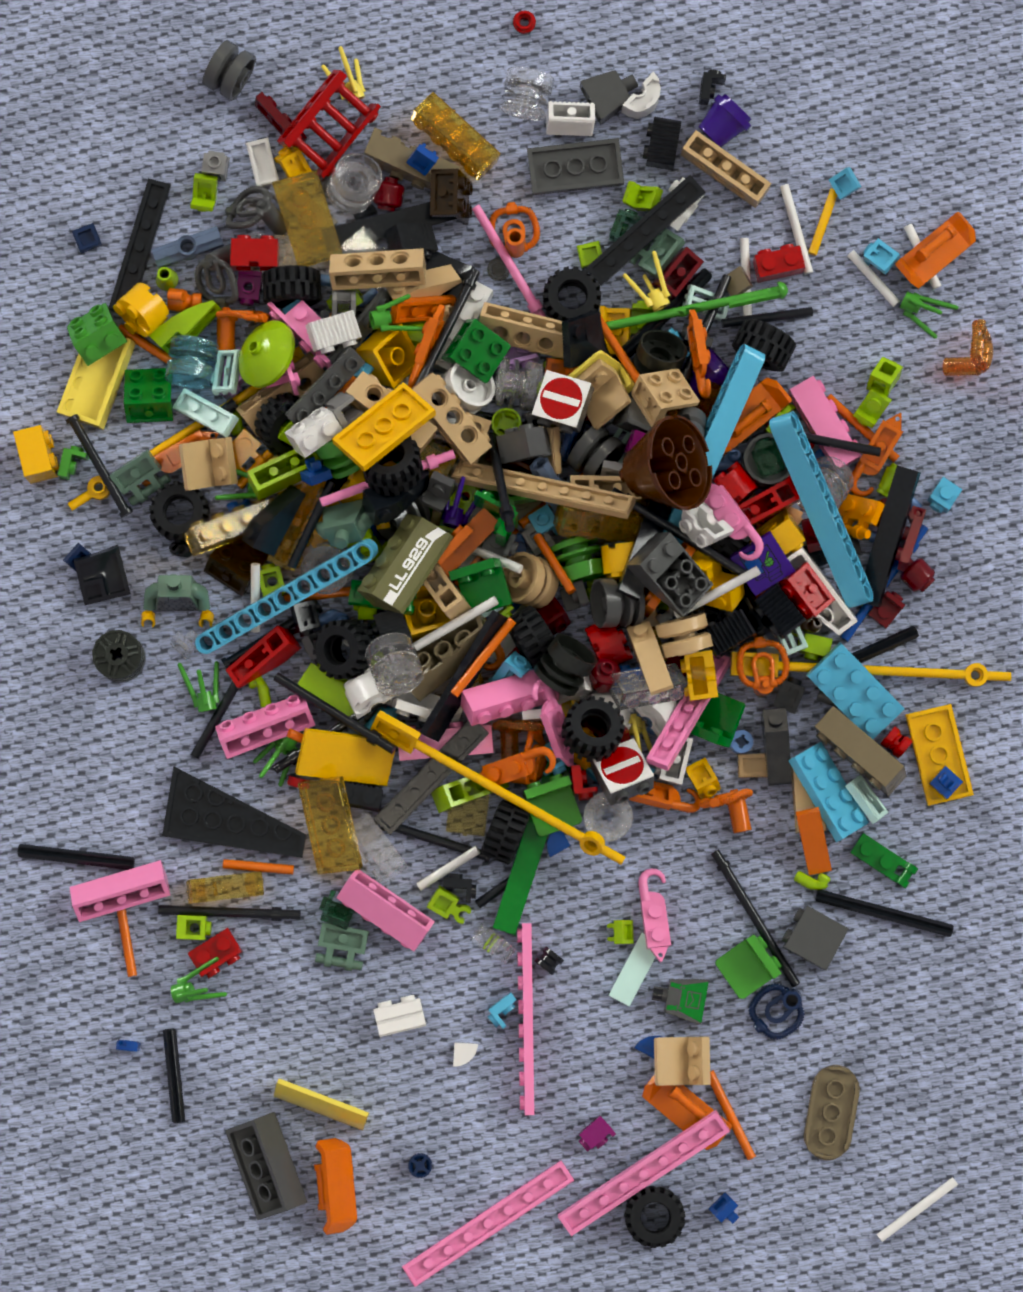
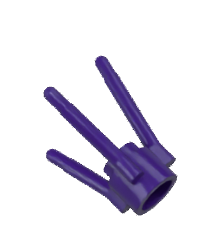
[441,476,486,529]

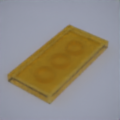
[272,170,343,266]
[298,776,363,874]

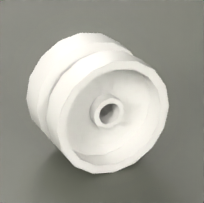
[435,363,495,418]

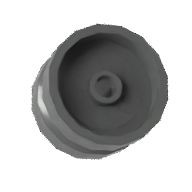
[202,40,256,101]
[567,426,625,476]
[741,433,790,489]

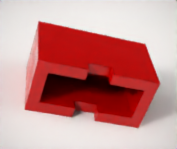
[230,235,279,271]

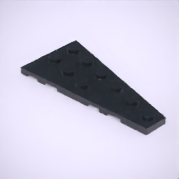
[162,766,306,858]

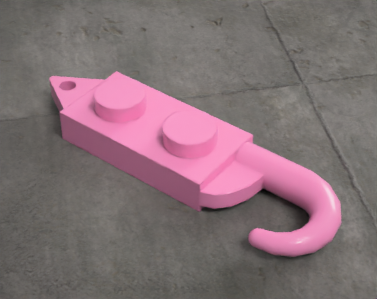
[704,483,764,561]
[532,680,574,767]
[638,868,671,963]

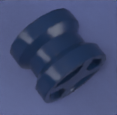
[408,1153,432,1178]

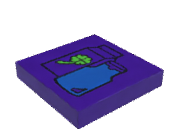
[730,531,795,596]

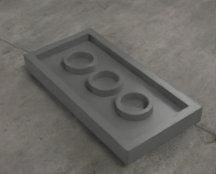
[527,138,624,196]

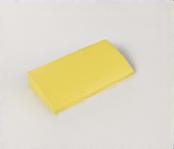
[57,338,136,430]
[274,1078,369,1131]

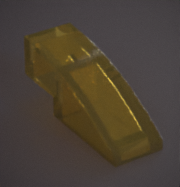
[186,871,264,904]

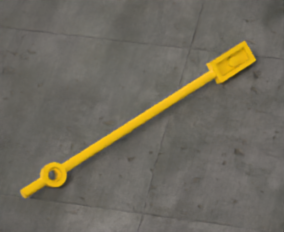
[68,346,305,511]
[730,652,1011,687]
[370,710,626,865]

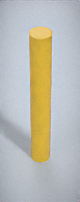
[808,188,838,256]

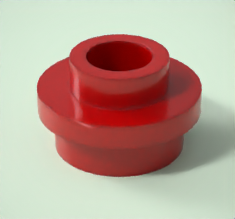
[513,11,536,34]

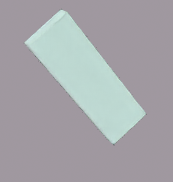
[173,388,239,437]
[608,932,655,1007]

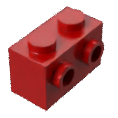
[753,244,805,283]

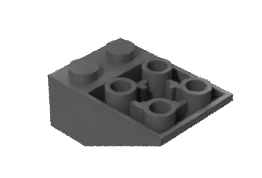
[626,532,714,617]

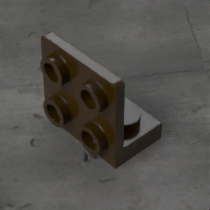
[430,169,473,225]
[204,527,270,596]

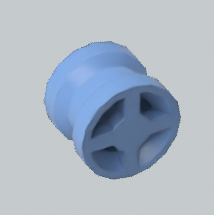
[730,730,753,754]

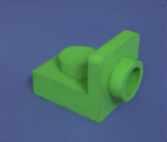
[57,446,89,480]

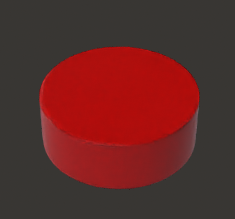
[287,775,312,789]

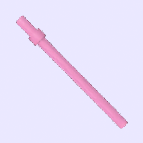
[472,204,546,317]
[319,449,456,507]

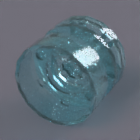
[164,335,219,390]

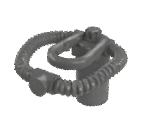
[225,186,290,236]
[194,243,239,308]

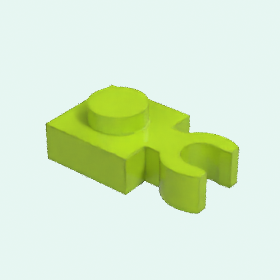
[427,885,471,924]

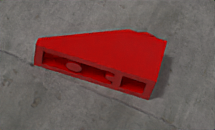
[738,477,800,526]
[226,625,302,688]

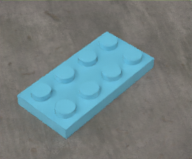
[806,642,905,739]
[788,742,869,842]

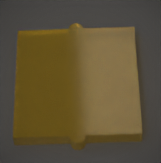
[446,795,490,836]

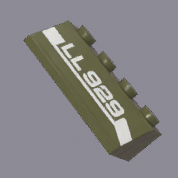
[357,514,453,614]

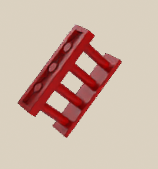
[277,70,381,178]

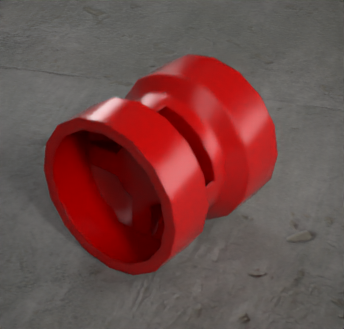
[880,726,913,759]

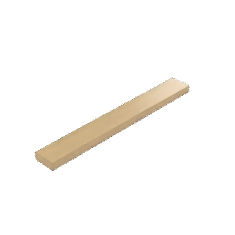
[451,460,636,519]

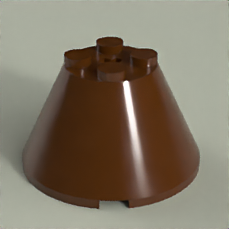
[619,415,712,510]

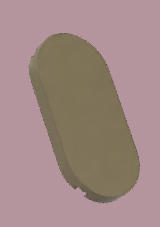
[804,1065,860,1160]

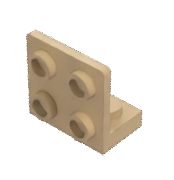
[576,358,631,430]
[631,368,700,427]
[179,437,238,491]
[654,1037,711,1086]

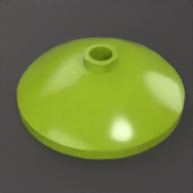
[239,320,295,388]

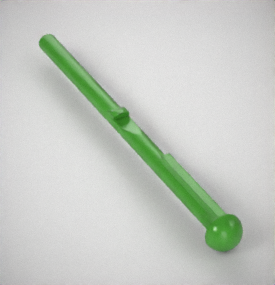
[606,281,788,330]

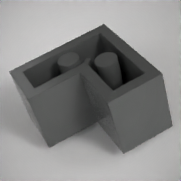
[496,423,552,464]

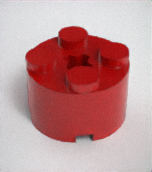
[712,461,758,505]
[585,624,633,666]

